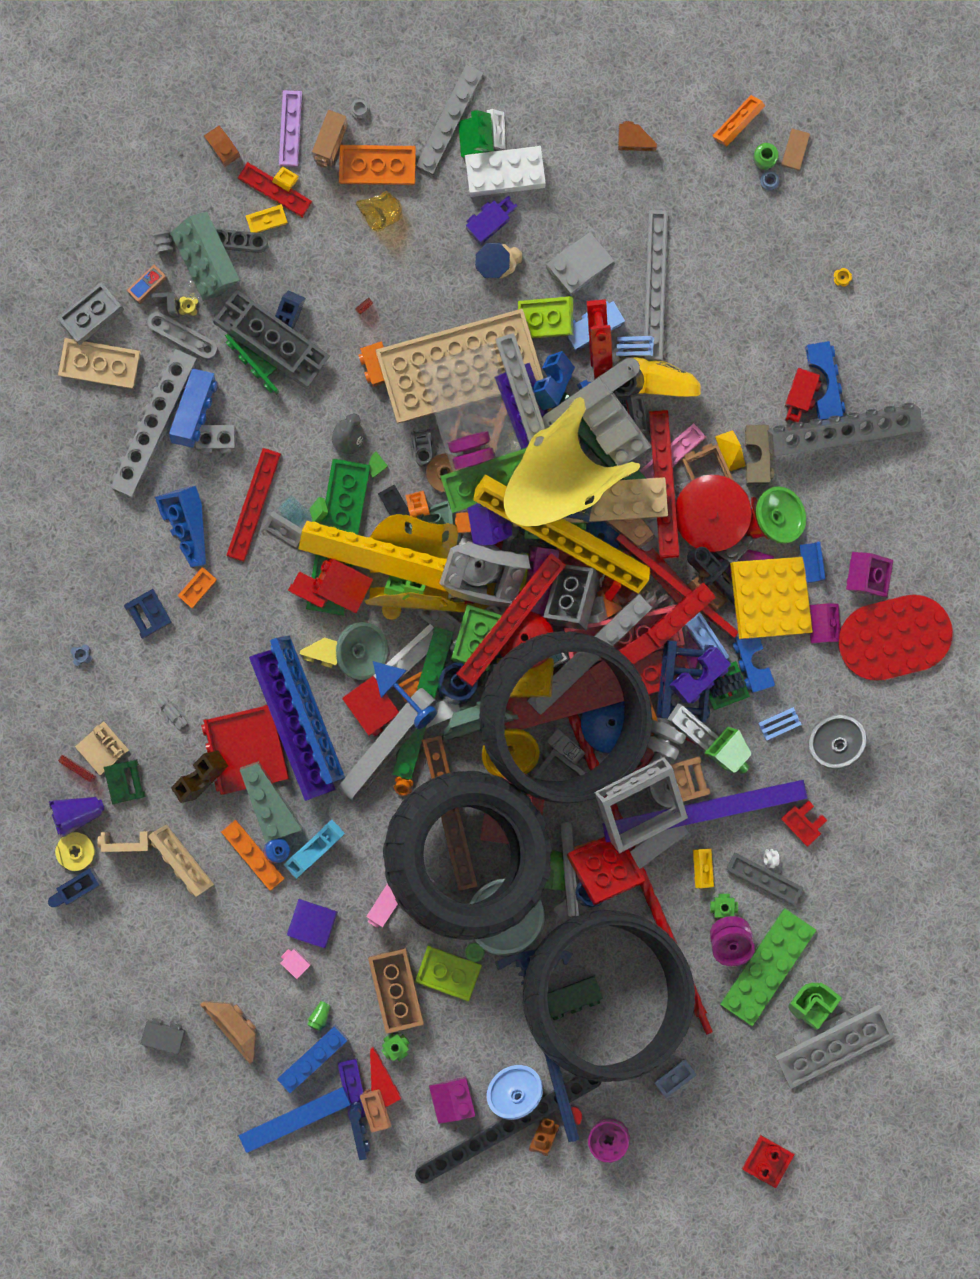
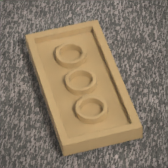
[58,338,141,389]
[148,824,214,897]

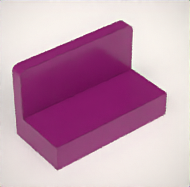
[809,603,840,643]

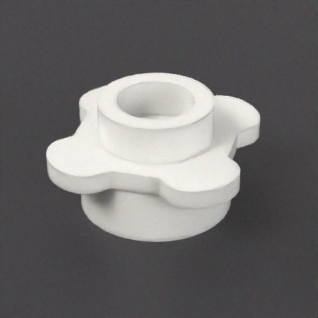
[763,849,780,868]

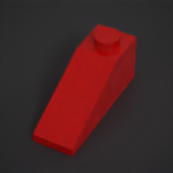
[370,1046,402,1108]

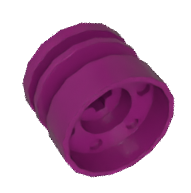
[588,1118,630,1163]

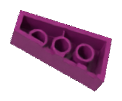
[526,545,559,617]

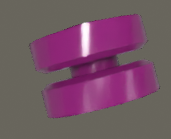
[447,431,495,469]
[710,916,755,966]

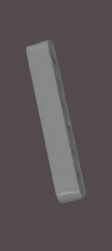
[339,688,437,801]

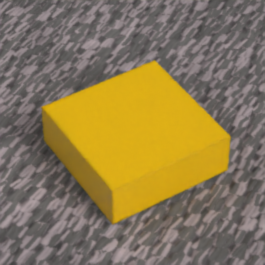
[272,167,299,192]

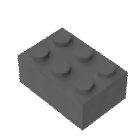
[544,564,601,630]

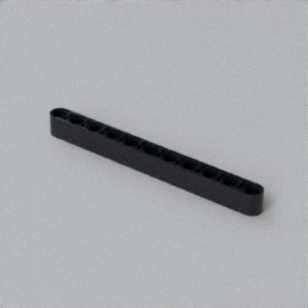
[415,1076,602,1183]

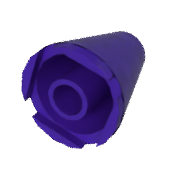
[49,797,104,838]

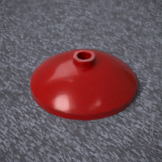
[499,612,554,669]

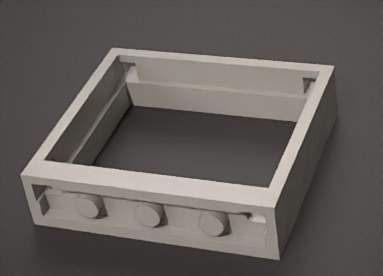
[595,757,688,853]

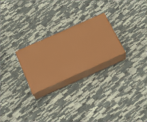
[781,128,810,171]

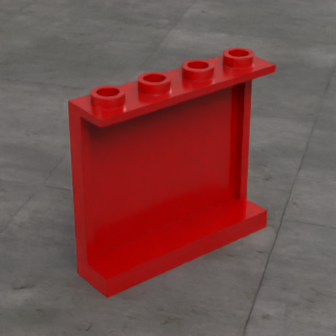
[201,705,290,795]

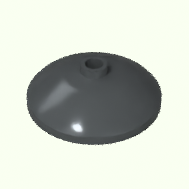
[809,715,867,769]

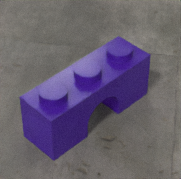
[669,647,731,703]

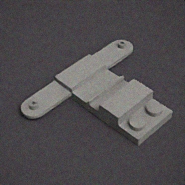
[542,358,651,466]

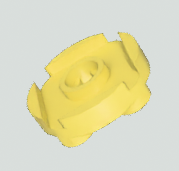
[55,832,95,871]

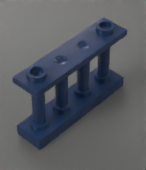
[656,641,714,722]

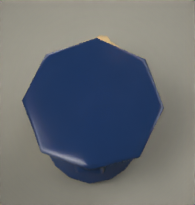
[475,243,522,279]

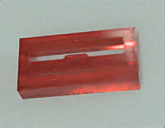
[58,755,96,782]

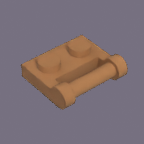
[671,756,711,802]

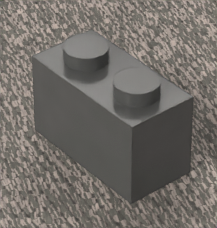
[140,1018,186,1054]

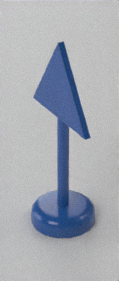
[373,661,438,729]

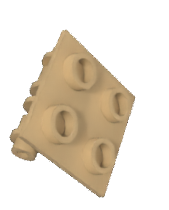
[75,722,129,775]

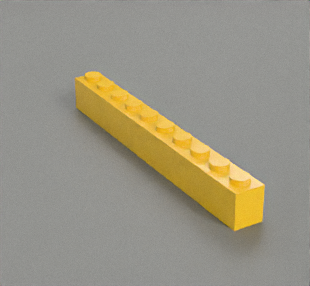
[474,474,650,594]

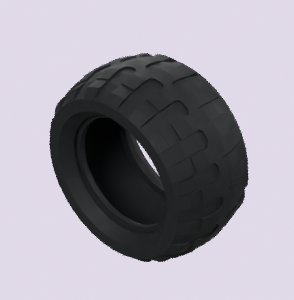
[383,771,552,940]

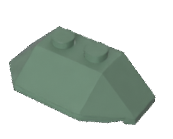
[442,701,518,741]

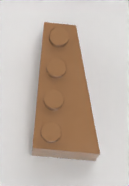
[604,518,654,549]

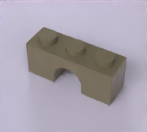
[745,425,774,484]

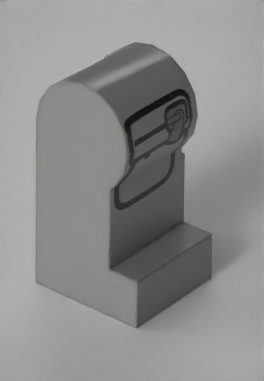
[547,729,586,765]

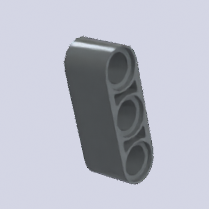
[216,229,268,253]

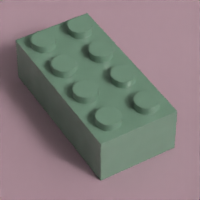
[170,212,240,301]

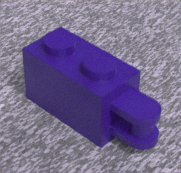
[466,196,518,245]

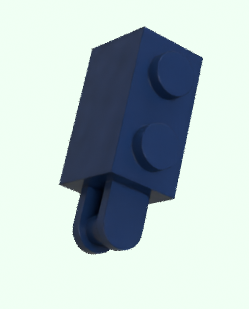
[48,868,102,908]

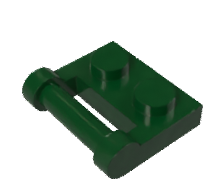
[104,759,146,805]

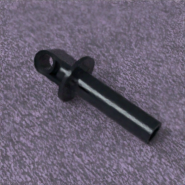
[687,547,735,606]

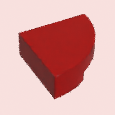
[605,579,621,602]

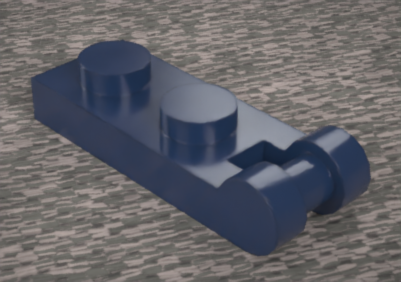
[349,1102,370,1160]

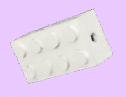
[465,146,546,197]

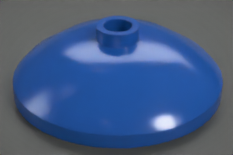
[581,701,625,753]

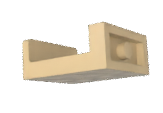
[97,831,152,852]

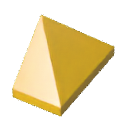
[715,430,746,471]

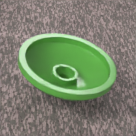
[756,486,806,543]

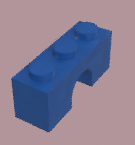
[532,351,575,410]
[732,637,775,693]

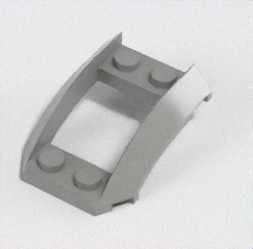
[439,541,530,608]

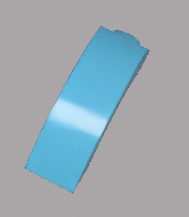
[284,820,345,879]

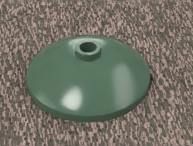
[336,622,388,680]

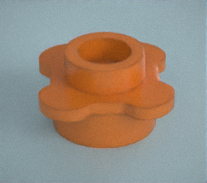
[393,777,414,796]

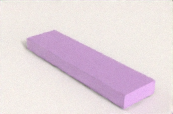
[279,90,302,167]

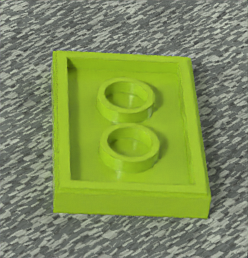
[518,296,574,339]
[415,946,482,1002]

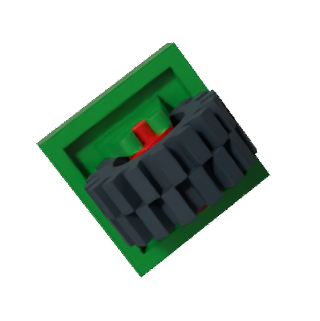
[709,661,750,710]

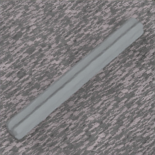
[560,822,579,918]

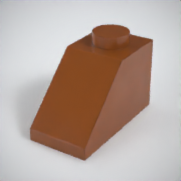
[618,121,657,151]
[204,126,241,167]

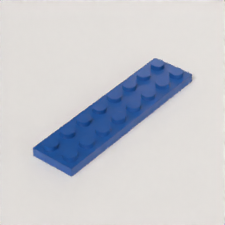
[270,635,345,785]

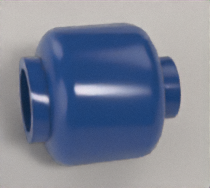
[263,838,290,863]

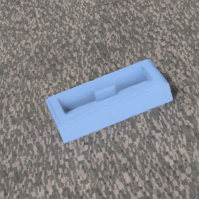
[616,336,654,357]
[758,707,802,741]

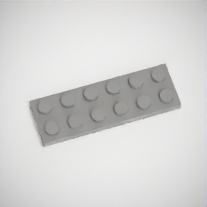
[775,1005,894,1089]

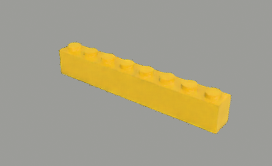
[299,521,447,591]

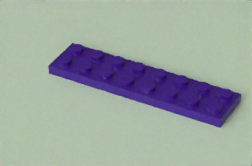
[249,650,336,801]

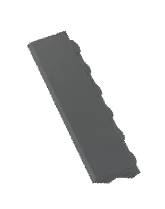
[213,289,330,389]

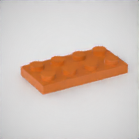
[339,145,416,185]

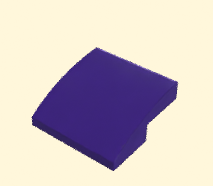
[287,899,338,948]

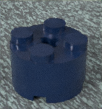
[438,662,478,705]

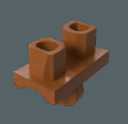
[529,1118,559,1156]

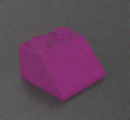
[846,552,893,597]
[429,1076,476,1124]

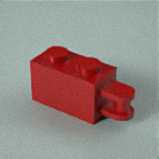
[784,368,822,422]

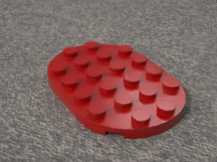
[838,595,953,681]

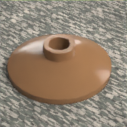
[426,453,463,492]

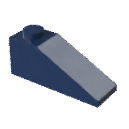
[275,290,306,329]

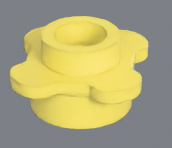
[179,296,198,316]

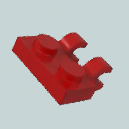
[781,800,827,847]

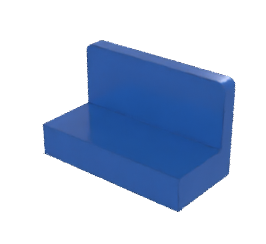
[799,541,825,583]

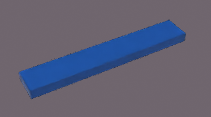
[238,1087,351,1153]

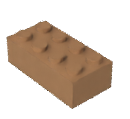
[368,948,424,1034]

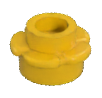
[833,268,852,287]

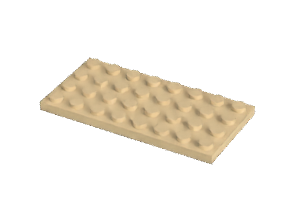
[376,309,544,424]

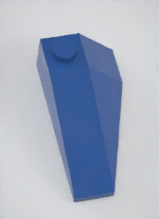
[155,485,206,567]

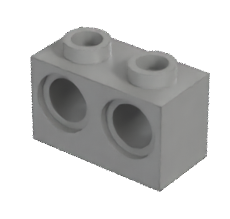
[196,425,236,454]

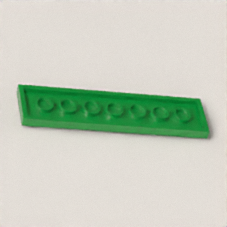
[306,459,370,616]

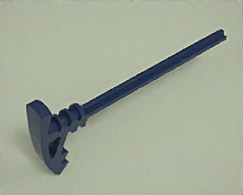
[495,949,579,1143]

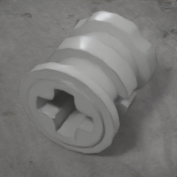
[152,231,173,253]

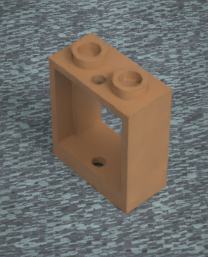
[312,109,348,168]
[681,443,733,482]

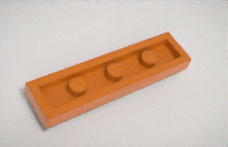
[221,819,285,891]

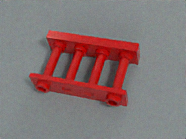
[587,299,613,380]

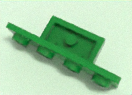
[225,333,279,395]

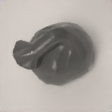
[332,413,364,454]

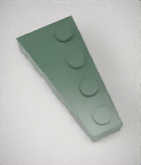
[240,761,303,843]

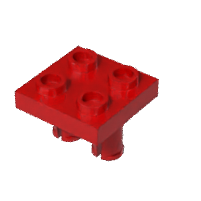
[741,1135,795,1188]

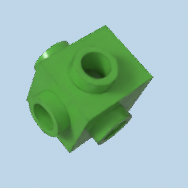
[710,894,738,920]
[381,1033,410,1061]

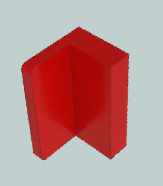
[288,572,328,609]

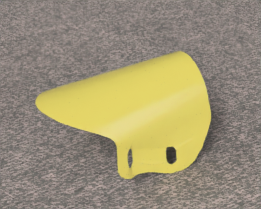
[504,397,640,526]

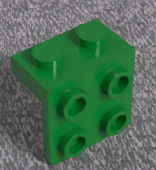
[458,110,494,158]

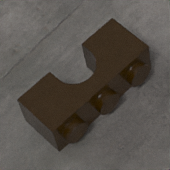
[171,751,228,803]

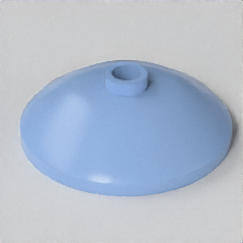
[487,1065,543,1120]

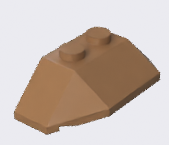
[200,1001,256,1064]

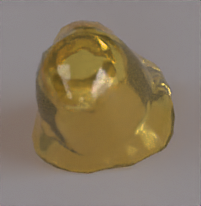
[356,191,402,232]

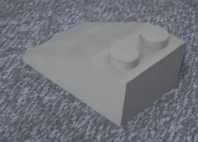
[546,232,614,296]

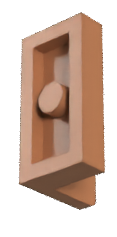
[360,1089,391,1133]

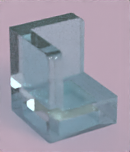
[278,495,309,525]

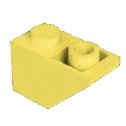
[300,638,338,668]

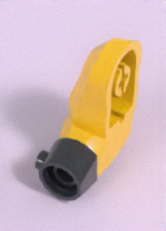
[613,357,701,397]

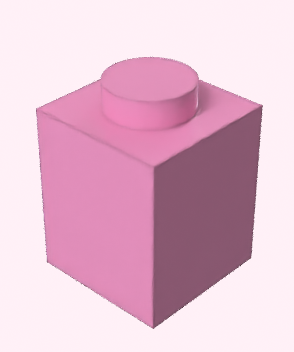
[280,948,311,979]

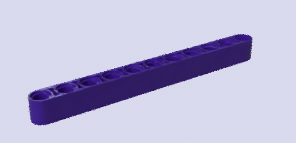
[602,780,808,842]

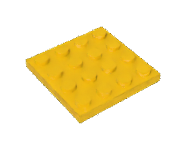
[730,557,812,639]

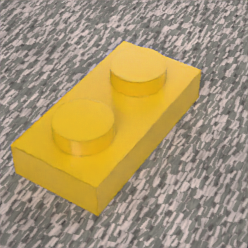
[246,204,288,233]
[693,848,714,888]

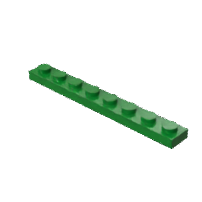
[392,627,453,780]

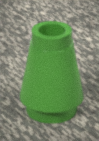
[307,1001,330,1031]

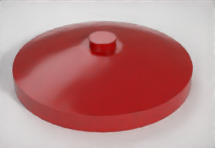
[675,475,752,552]

